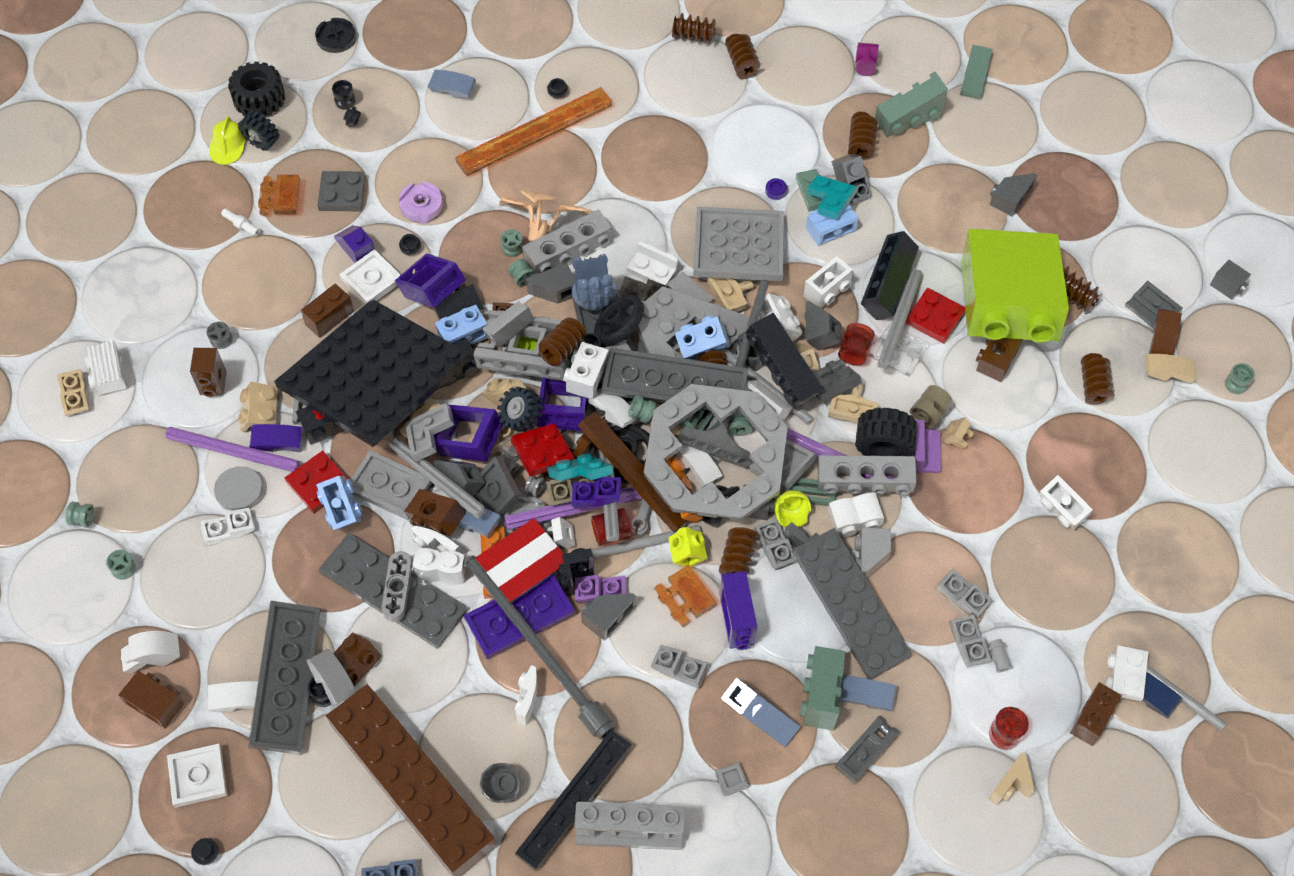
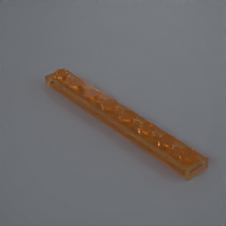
[455,87,612,177]

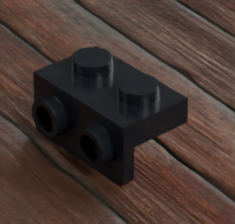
[431,283,484,321]
[559,548,594,596]

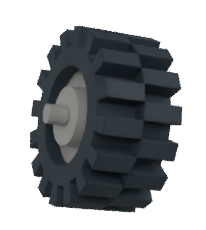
[238,110,280,151]
[497,387,543,432]

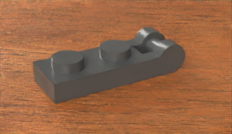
[835,715,900,784]

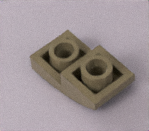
[546,475,595,506]

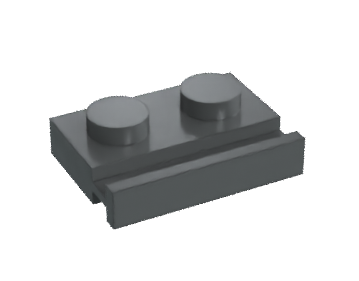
[1125,280,1183,328]

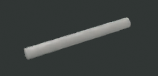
[1146,665,1227,731]

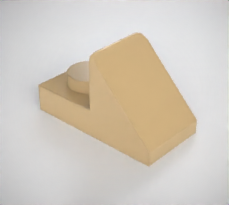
[989,752,1034,805]

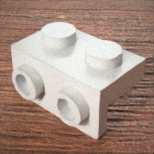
[1105,645,1148,702]

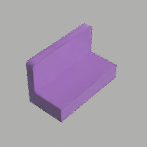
[912,419,941,473]

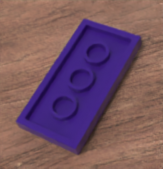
[464,574,575,659]

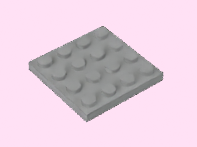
[693,207,784,281]

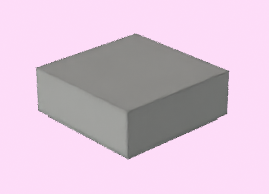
[715,762,749,797]

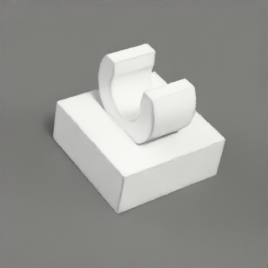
[546,517,575,549]

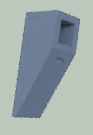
[721,678,801,747]

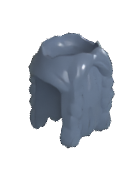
[572,254,617,312]

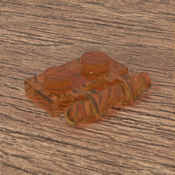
[258,175,300,216]
[654,565,717,627]

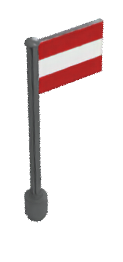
[464,518,615,740]

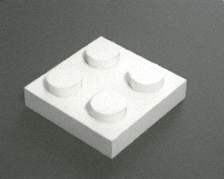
[339,250,401,304]
[167,744,228,808]

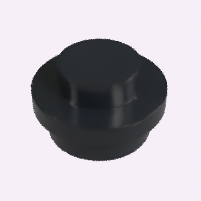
[547,78,568,98]
[343,106,361,127]
[399,234,421,255]
[191,838,219,865]

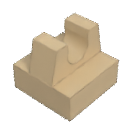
[941,417,974,449]

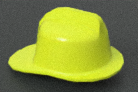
[209,116,246,165]

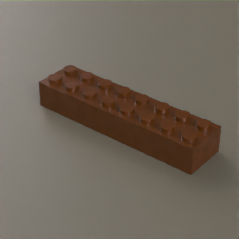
[326,684,497,876]

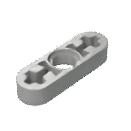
[382,551,413,622]

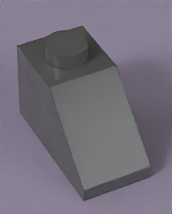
[990,173,1037,217]
[581,593,636,641]

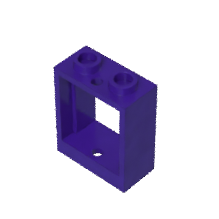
[394,253,466,308]
[537,377,588,431]
[434,404,504,462]
[719,571,757,650]

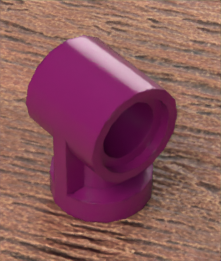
[855,42,879,76]

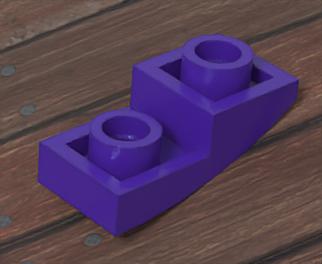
[249,424,302,452]
[572,477,621,508]

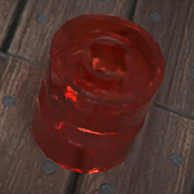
[838,323,875,366]
[591,507,632,546]
[988,706,1029,750]

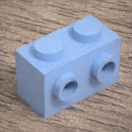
[435,305,488,345]
[675,316,731,360]
[316,476,363,530]

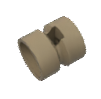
[910,385,953,429]

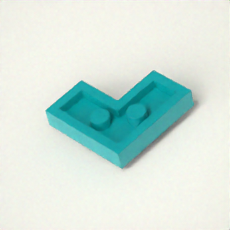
[808,175,856,220]
[548,454,613,481]

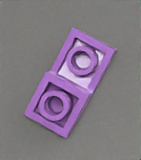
[575,575,627,603]

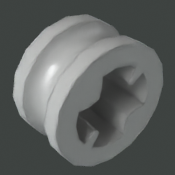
[524,475,544,497]

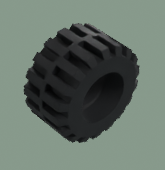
[228,61,285,117]
[855,407,917,456]

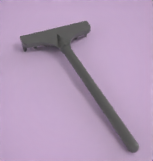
[678,280,769,469]

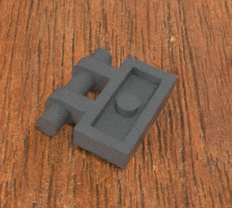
[811,359,862,402]

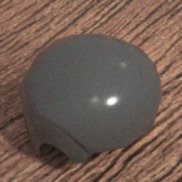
[480,763,523,803]

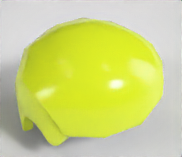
[774,490,811,527]

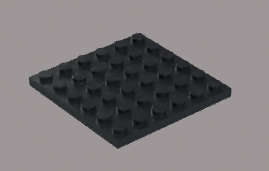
[274,300,471,447]

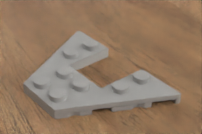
[637,286,750,358]

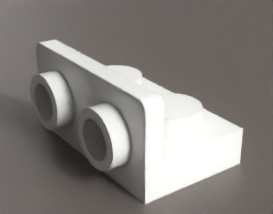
[627,241,678,288]

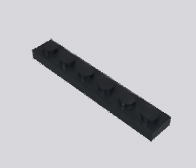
[515,730,632,871]

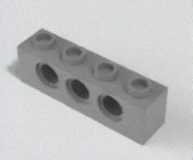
[522,209,612,273]
[817,455,916,495]

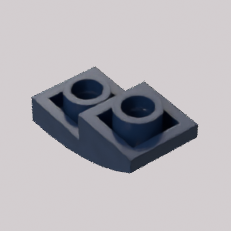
[1143,672,1182,718]

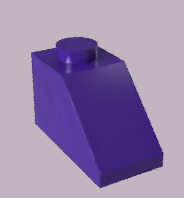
[334,225,375,263]

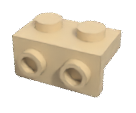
[238,381,278,432]

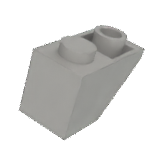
[854,527,891,579]

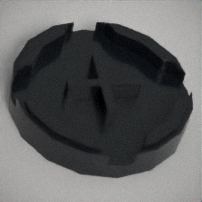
[315,17,357,53]

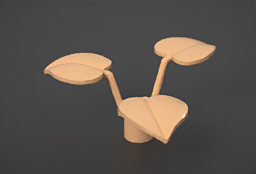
[499,190,593,241]

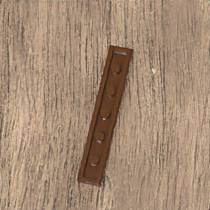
[578,412,688,533]

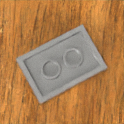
[350,450,432,521]

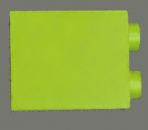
[961,228,1069,343]

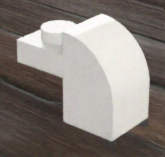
[121,631,180,674]

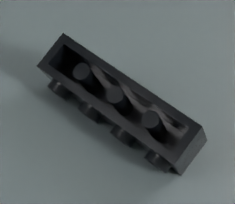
[861,231,919,320]
[746,312,823,409]

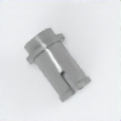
[988,639,1012,673]

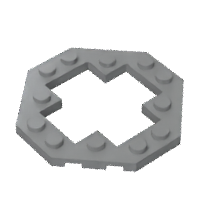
[644,384,788,521]

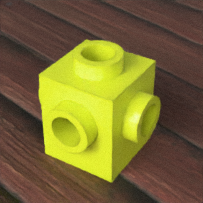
[668,527,707,568]

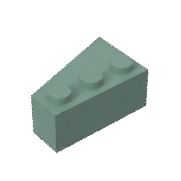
[875,71,948,137]
[800,646,845,731]

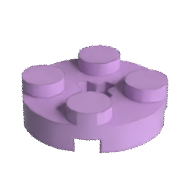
[399,182,443,224]

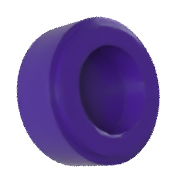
[765,178,787,200]

